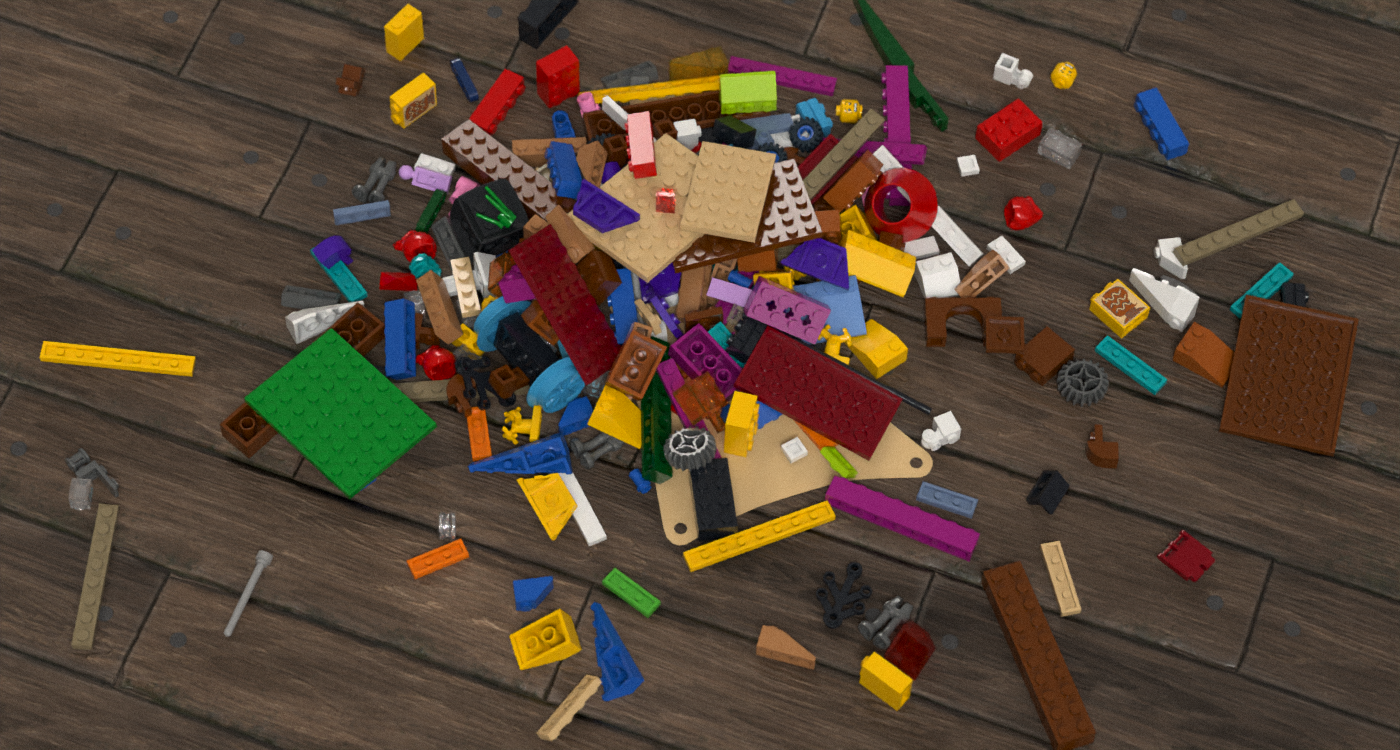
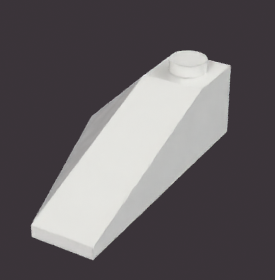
[1129,268,1200,332]
[285,301,365,344]

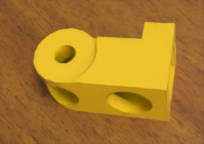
[452,323,485,360]

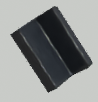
[1026,470,1069,514]

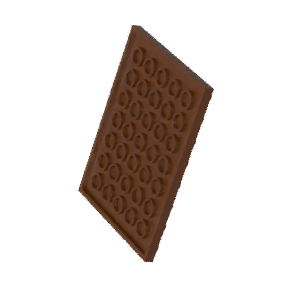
[672,159,823,274]
[1219,295,1359,456]

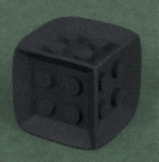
[450,179,529,263]

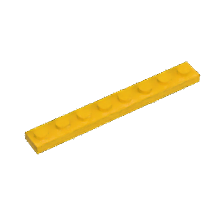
[578,75,720,104]
[40,341,196,377]
[683,500,836,572]

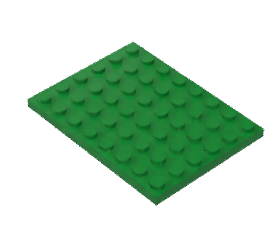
[244,328,437,499]

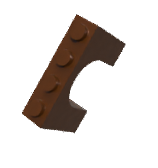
[603,118,678,168]
[924,296,1002,347]

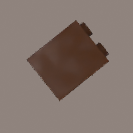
[1014,326,1075,386]

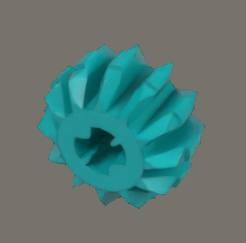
[409,253,442,279]

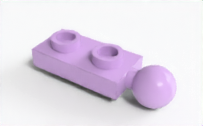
[399,165,453,194]

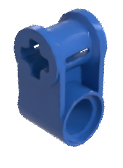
[552,110,576,138]

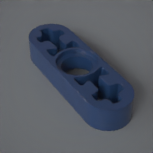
[450,57,479,103]

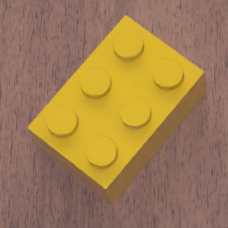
[724,391,760,457]

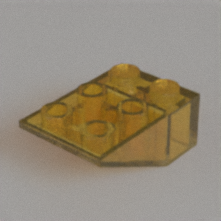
[669,46,728,81]

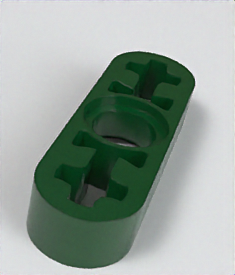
[415,188,447,233]

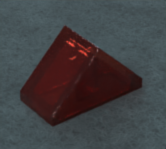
[656,188,677,214]

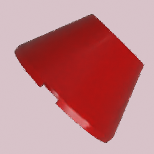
[864,168,938,242]

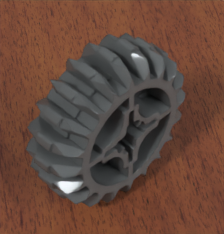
[1056,358,1109,407]
[664,426,717,472]

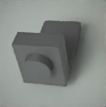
[75,460,119,498]

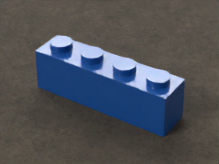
[1134,87,1189,160]
[545,141,582,199]
[607,268,638,346]
[384,298,416,380]

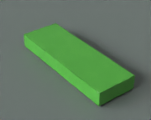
[602,568,661,618]

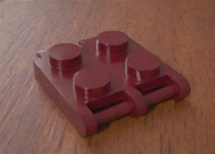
[1157,530,1215,583]

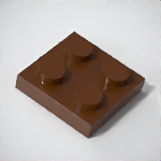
[684,306,723,333]
[985,316,1025,354]

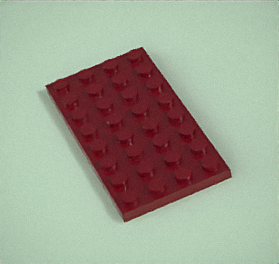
[509,224,622,385]
[733,326,903,461]

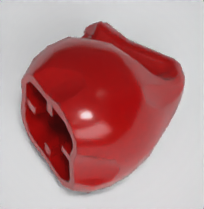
[1004,196,1043,231]
[393,230,437,263]
[416,345,456,381]

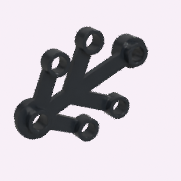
[455,356,516,411]
[816,562,872,629]

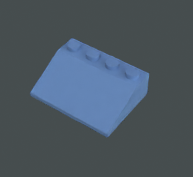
[786,275,867,345]

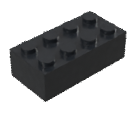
[518,0,579,50]
[688,458,738,541]

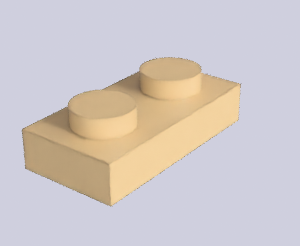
[634,298,662,336]

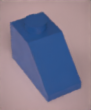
[558,396,593,436]
[513,576,553,612]

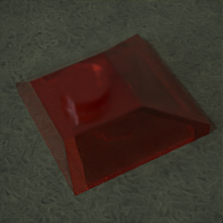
[883,621,936,681]

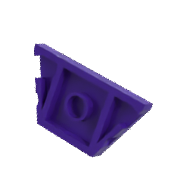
[573,179,640,234]
[781,238,850,291]
[639,263,682,304]
[643,282,684,340]

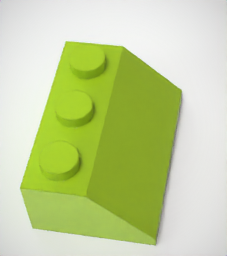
[719,71,777,114]

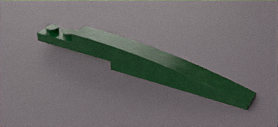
[852,0,949,132]

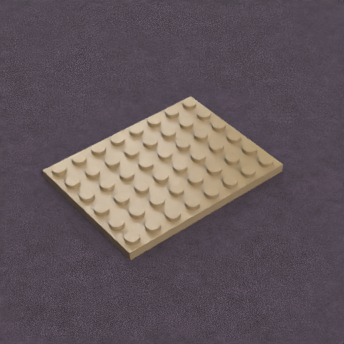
[567,133,705,283]

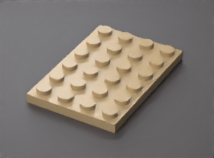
[680,141,776,243]

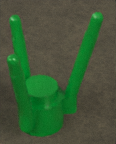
[476,186,517,229]

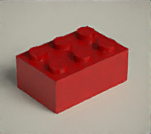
[536,45,580,108]
[975,98,1043,162]

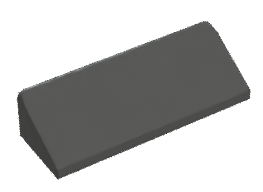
[600,61,658,89]
[431,216,472,270]
[281,285,342,309]

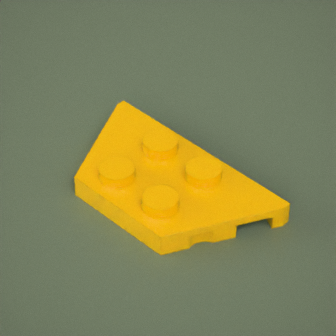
[517,473,578,541]

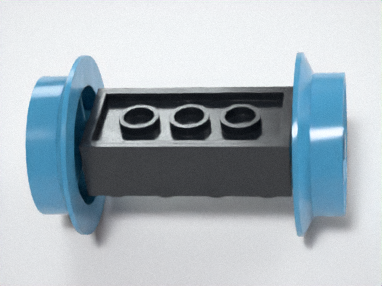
[474,296,585,413]

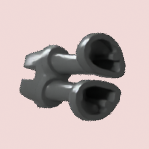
[352,157,397,203]
[570,431,625,470]
[858,595,913,649]

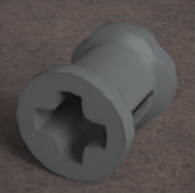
[64,448,91,473]

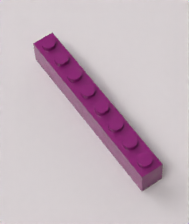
[881,66,912,206]
[825,476,980,562]

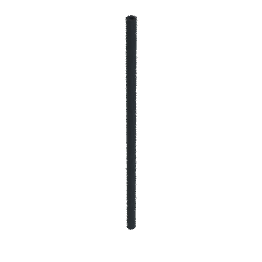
[742,313,932,415]

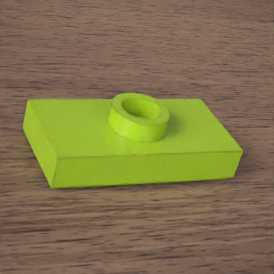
[820,446,858,479]

